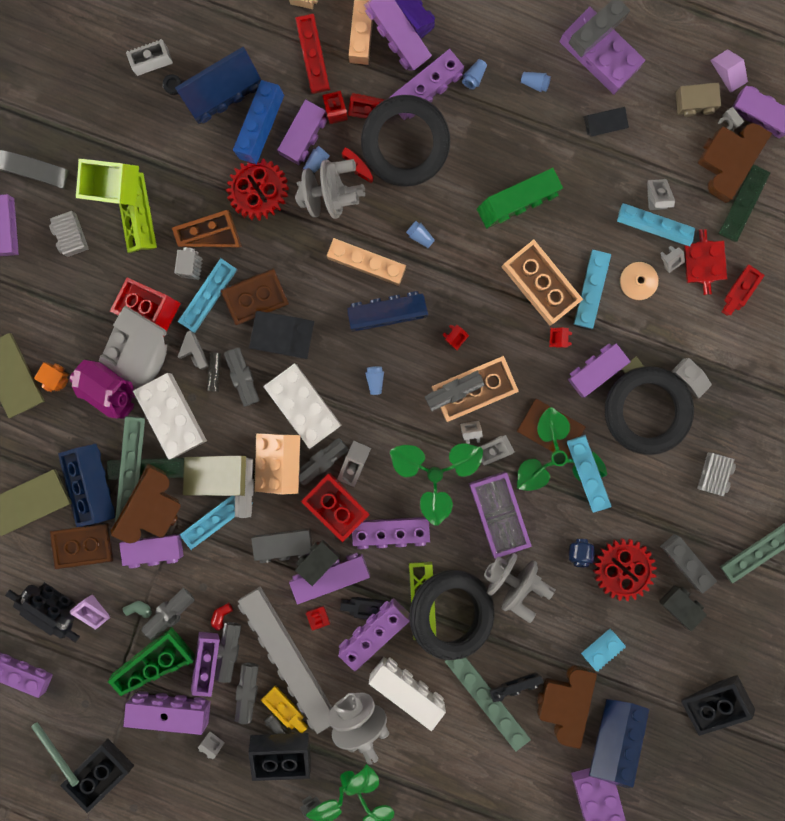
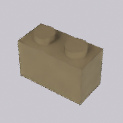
[675,83,721,117]

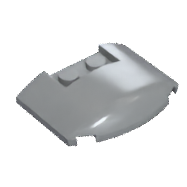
[99,306,167,390]

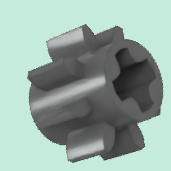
[300,795,321,821]

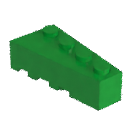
[477,168,563,229]
[108,627,196,696]

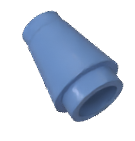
[462,59,487,90]
[521,72,551,92]
[303,146,330,173]
[406,221,435,248]
[365,366,384,395]

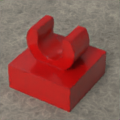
[443,325,469,350]
[549,327,572,348]
[306,605,330,631]

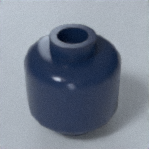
[569,539,594,568]

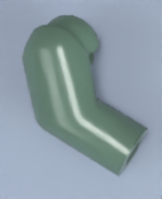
[123,601,152,618]

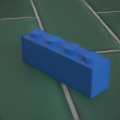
[233,80,284,165]

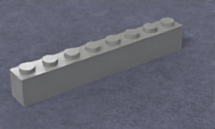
[238,586,332,734]

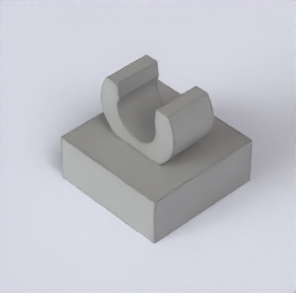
[718,107,744,131]
[661,246,685,273]
[460,421,483,444]
[198,732,225,759]

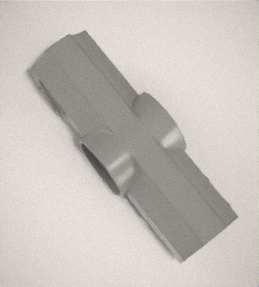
[235,458,254,518]

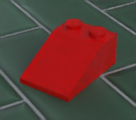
[110,277,181,337]
[301,472,370,542]

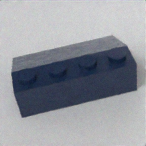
[175,46,261,124]

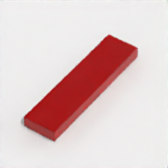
[295,14,330,94]

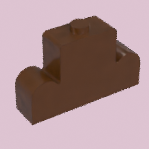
[698,123,772,203]
[111,464,181,544]
[537,665,597,749]

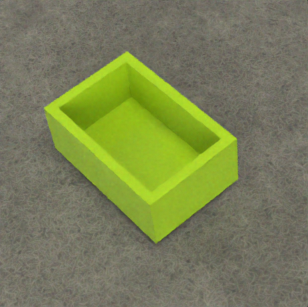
[76,159,139,206]

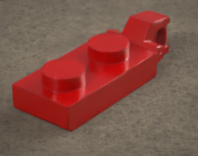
[721,264,765,316]

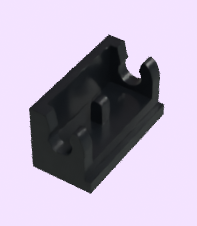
[583,107,629,137]

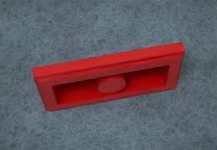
[348,93,386,119]

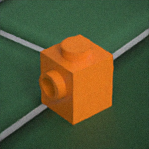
[34,362,69,392]

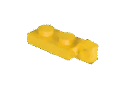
[261,685,308,733]

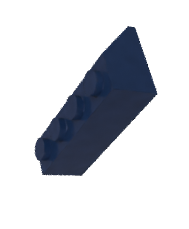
[347,291,428,332]
[58,443,115,527]
[589,699,650,788]

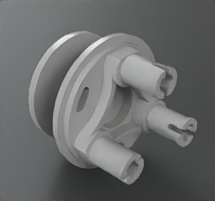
[295,159,365,219]
[484,553,556,623]
[328,693,389,765]

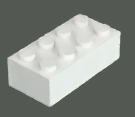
[263,363,342,449]
[133,373,207,459]
[369,656,446,731]

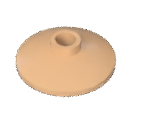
[620,262,659,300]

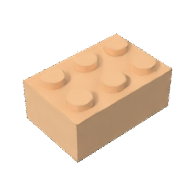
[254,434,300,494]

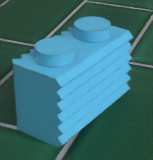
[581,629,626,671]

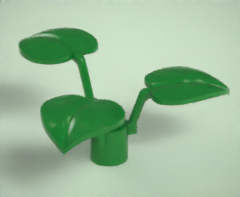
[517,407,607,491]
[390,443,483,526]
[306,764,394,821]

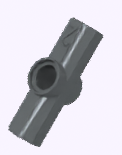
[224,347,260,407]
[425,370,485,411]
[299,437,349,485]
[141,587,195,641]
[214,622,241,683]
[235,662,259,724]

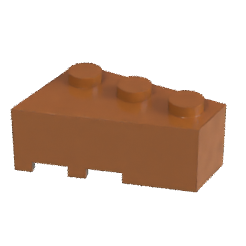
[172,210,242,247]

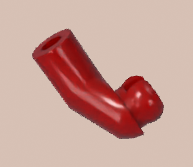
[211,603,233,630]

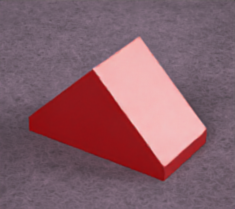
[322,91,348,124]

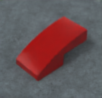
[342,147,373,184]

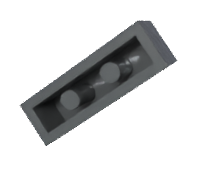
[569,0,630,58]
[251,528,312,563]
[660,534,717,594]

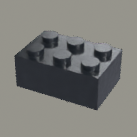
[248,733,311,781]
[60,738,134,813]

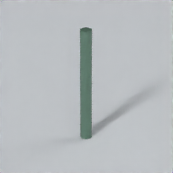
[31,722,79,787]

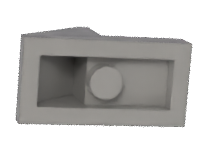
[647,179,675,210]
[178,331,210,370]
[480,435,514,466]

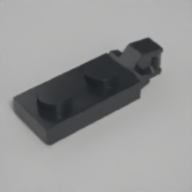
[340,597,390,619]
[489,672,543,702]

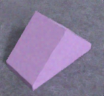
[710,49,748,93]
[70,594,110,630]

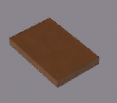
[220,268,289,325]
[516,398,586,457]
[50,523,113,569]

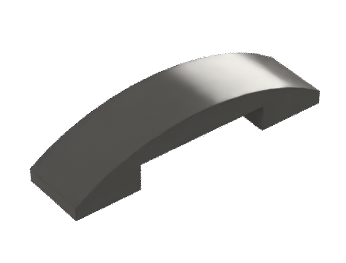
[0,150,70,189]

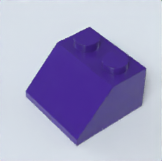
[395,0,435,39]

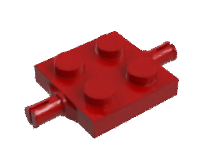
[684,229,727,295]

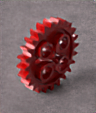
[226,158,289,221]
[593,538,657,601]

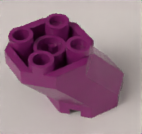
[70,360,135,419]

